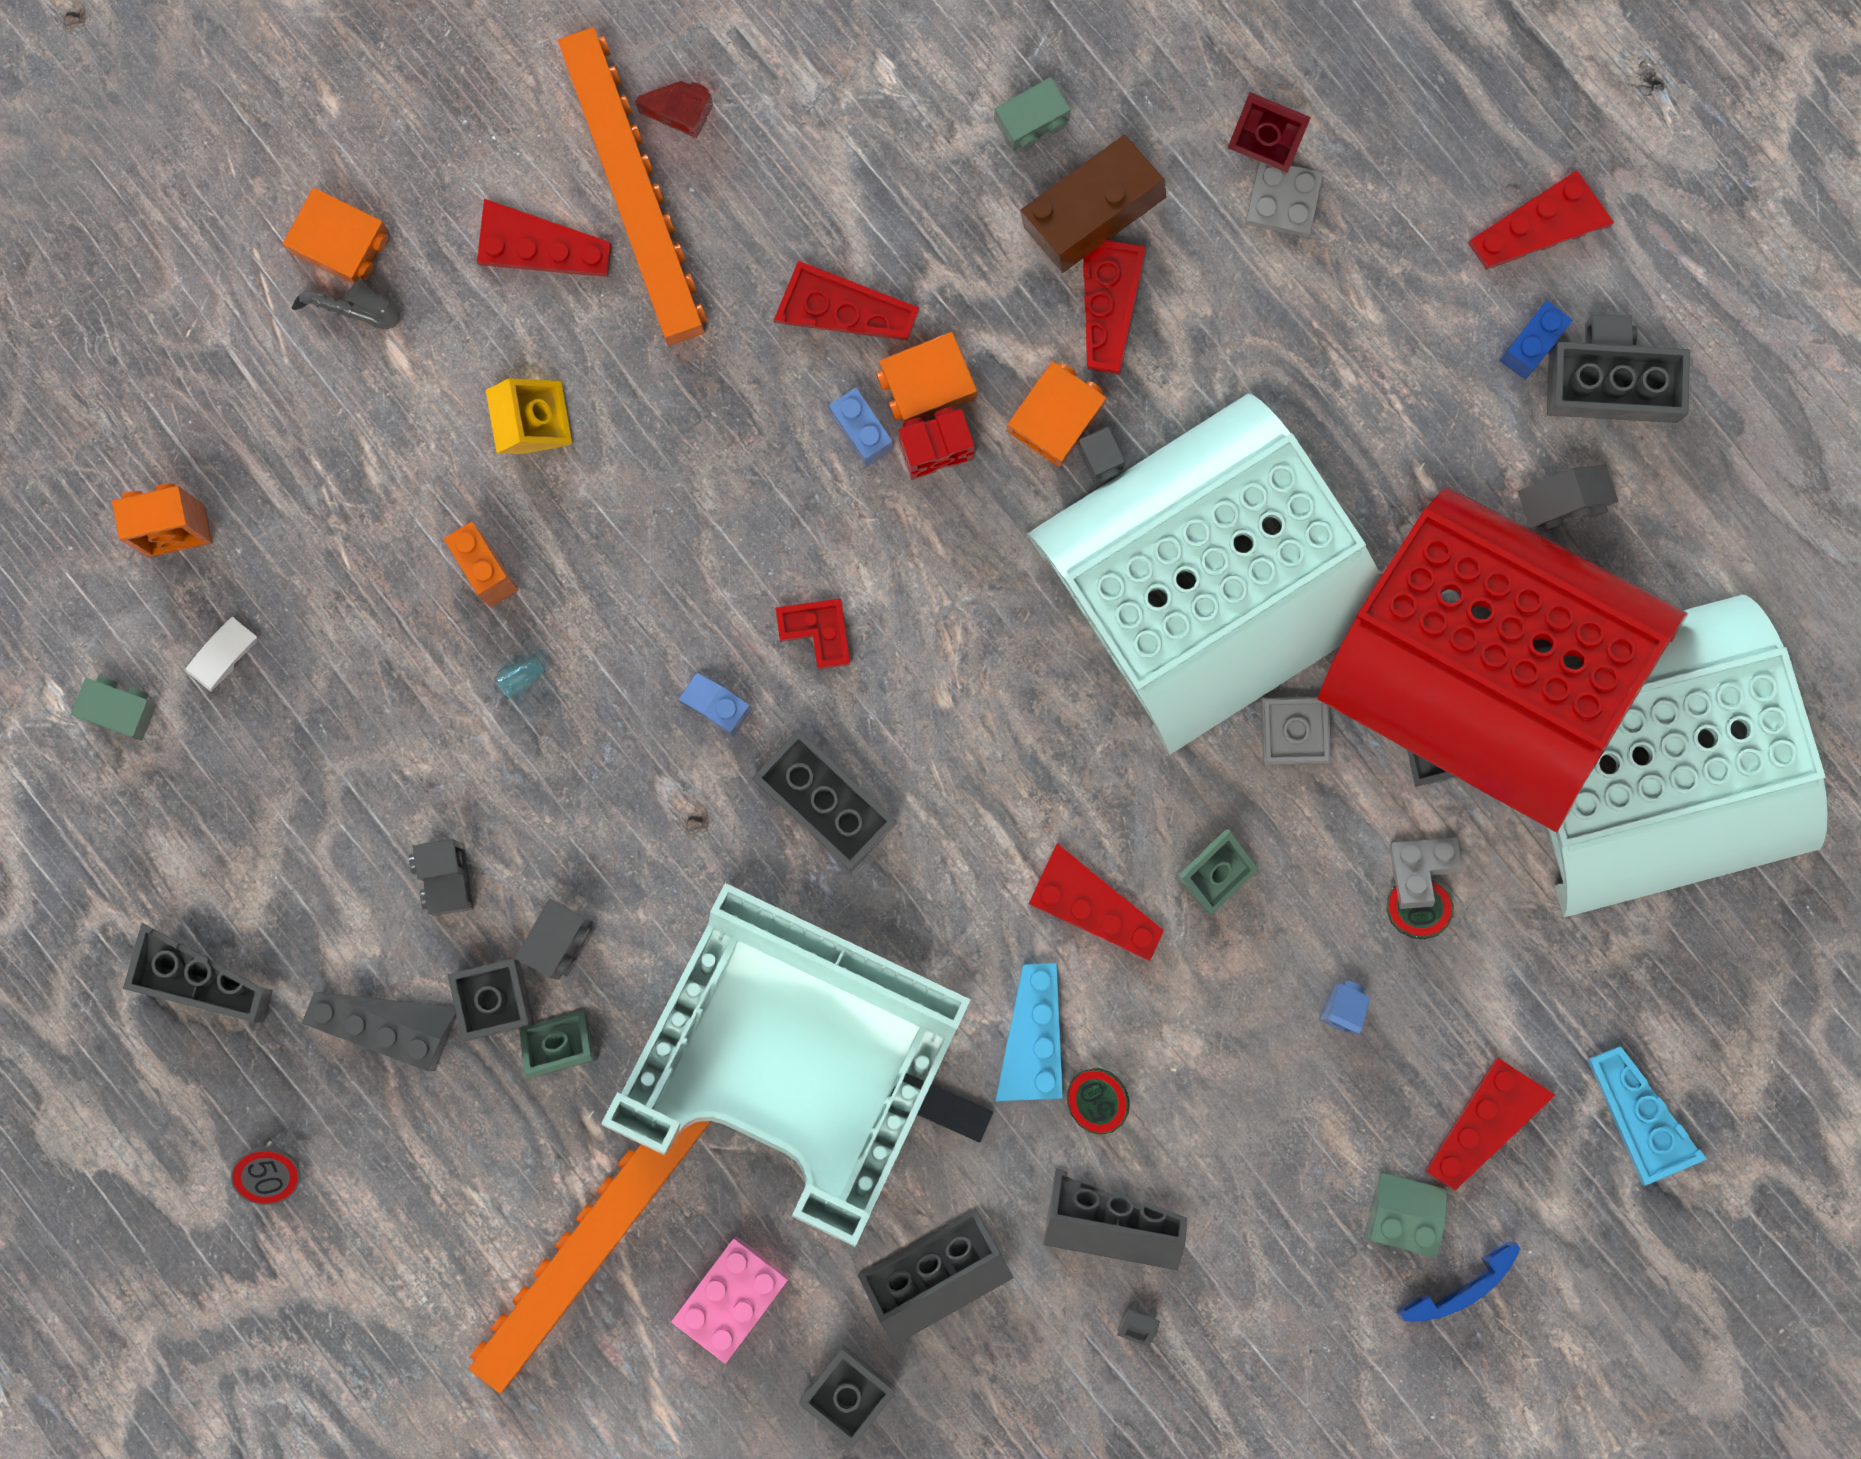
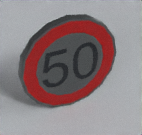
[231,1147,300,1205]

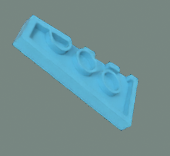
[995,963,1063,1101]
[1587,1046,1707,1186]

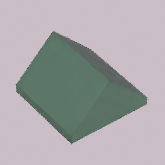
[1174,829,1258,915]
[519,1010,598,1079]

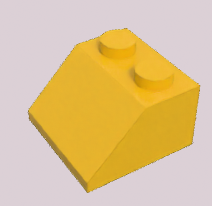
[486,378,572,454]

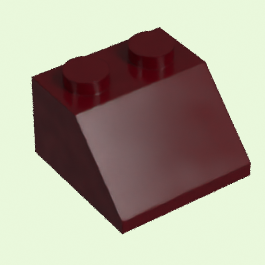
[1227,92,1311,173]

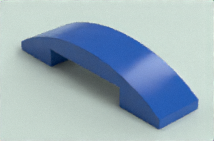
[1396,1241,1520,1322]

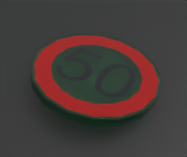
[1386,879,1454,940]
[1067,1068,1130,1135]

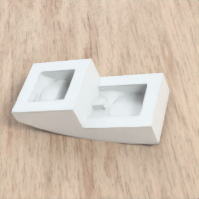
[186,617,257,692]

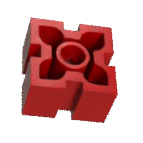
[898,407,974,480]

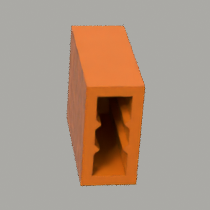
[282,187,389,285]
[876,332,977,424]
[1006,361,1106,468]
[443,521,519,608]

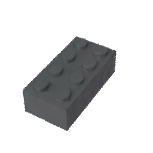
[1547,342,1690,423]
[752,729,897,872]

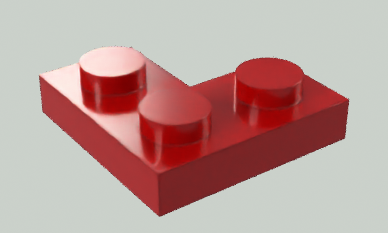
[775,598,850,670]

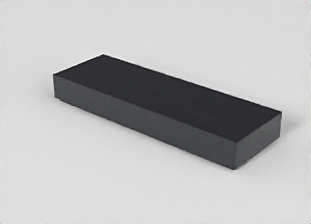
[890,1073,993,1143]

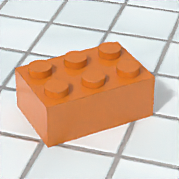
[112,483,212,558]

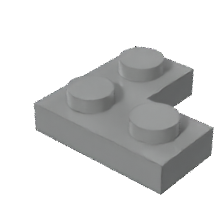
[1390,837,1463,909]

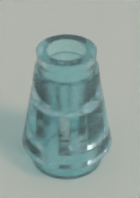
[494,656,546,700]

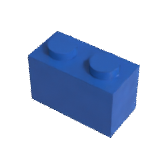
[1499,300,1573,380]

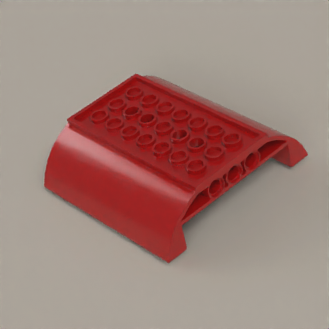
[1317,487,1688,833]

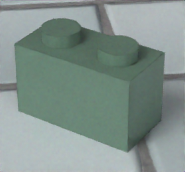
[994,77,1071,151]
[71,676,157,741]

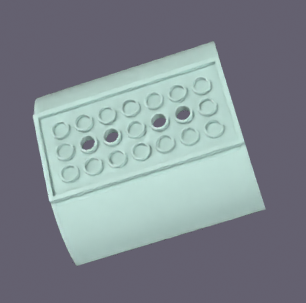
[1027,394,1381,755]
[1535,595,1828,918]

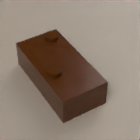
[1020,134,1167,273]

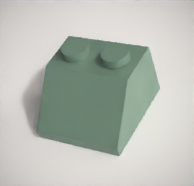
[1364,1172,1447,1258]

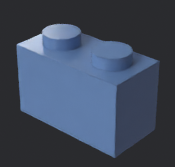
[828,388,893,467]

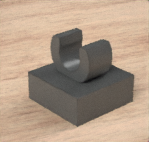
[1117,1301,1160,1346]

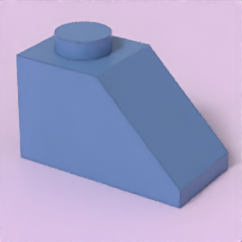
[678,673,752,737]
[1319,980,1371,1035]

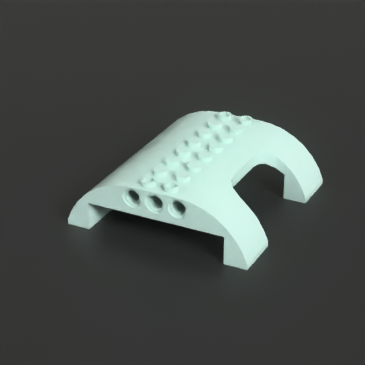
[601,883,971,1247]

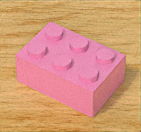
[671,1236,790,1364]

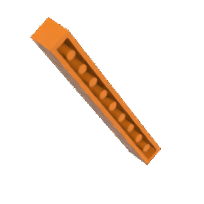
[557,27,707,346]
[468,1121,712,1394]

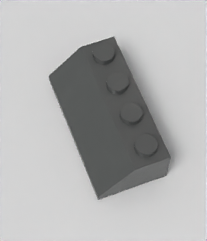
[858,1209,1014,1345]

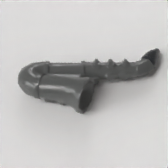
[291,277,400,330]

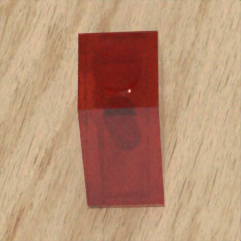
[635,81,713,139]

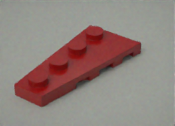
[1468,170,1614,270]
[477,199,611,277]
[1083,240,1147,375]
[774,261,920,341]
[1028,844,1164,961]
[1425,1058,1555,1191]

